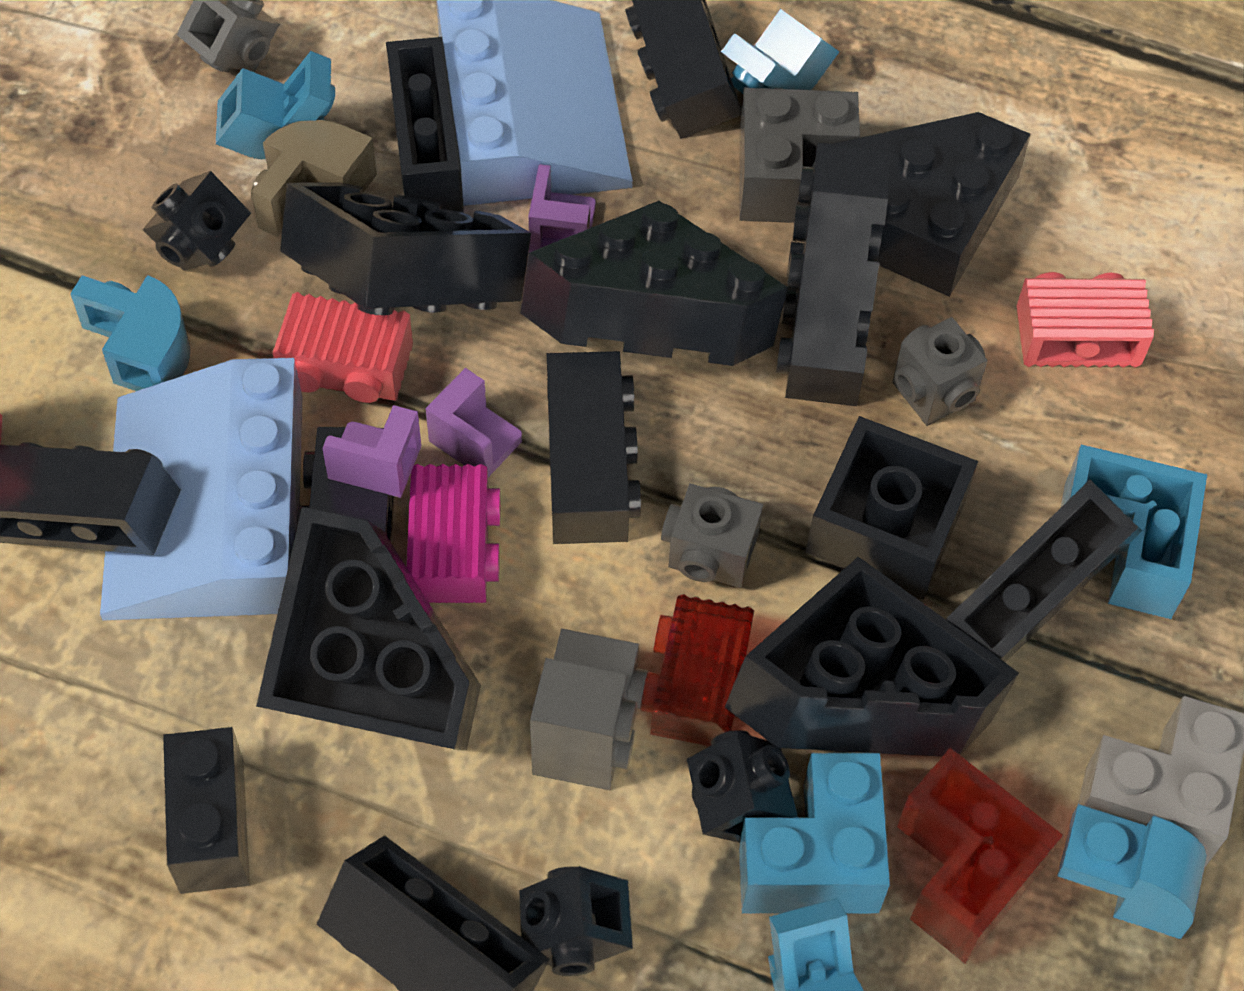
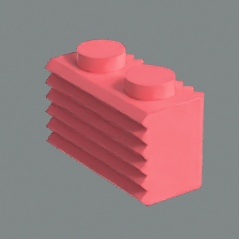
[1017,272,1154,368]
[273,292,413,403]

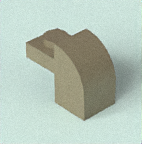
[251,120,377,237]

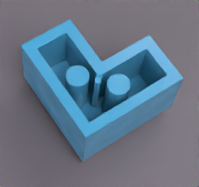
[1060,444,1207,619]
[739,753,890,913]

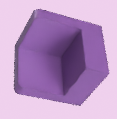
[528,164,596,252]
[425,368,522,477]
[322,405,422,498]

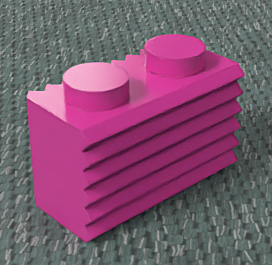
[407,464,501,603]

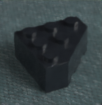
[797,112,1031,297]
[776,142,892,407]
[280,182,532,315]
[520,200,788,366]
[256,507,481,751]
[725,557,1019,757]

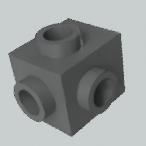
[176,0,280,72]
[892,317,988,426]
[661,483,763,588]

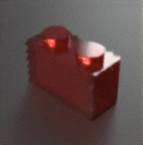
[641,594,755,746]

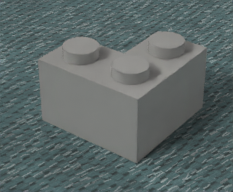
[1078,696,1244,867]

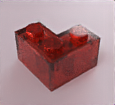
[897,748,1063,964]

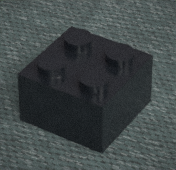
[805,416,978,600]

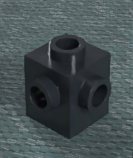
[143,171,251,271]
[687,730,798,843]
[519,866,633,976]

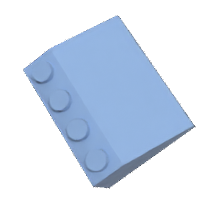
[436,0,632,206]
[100,358,303,621]

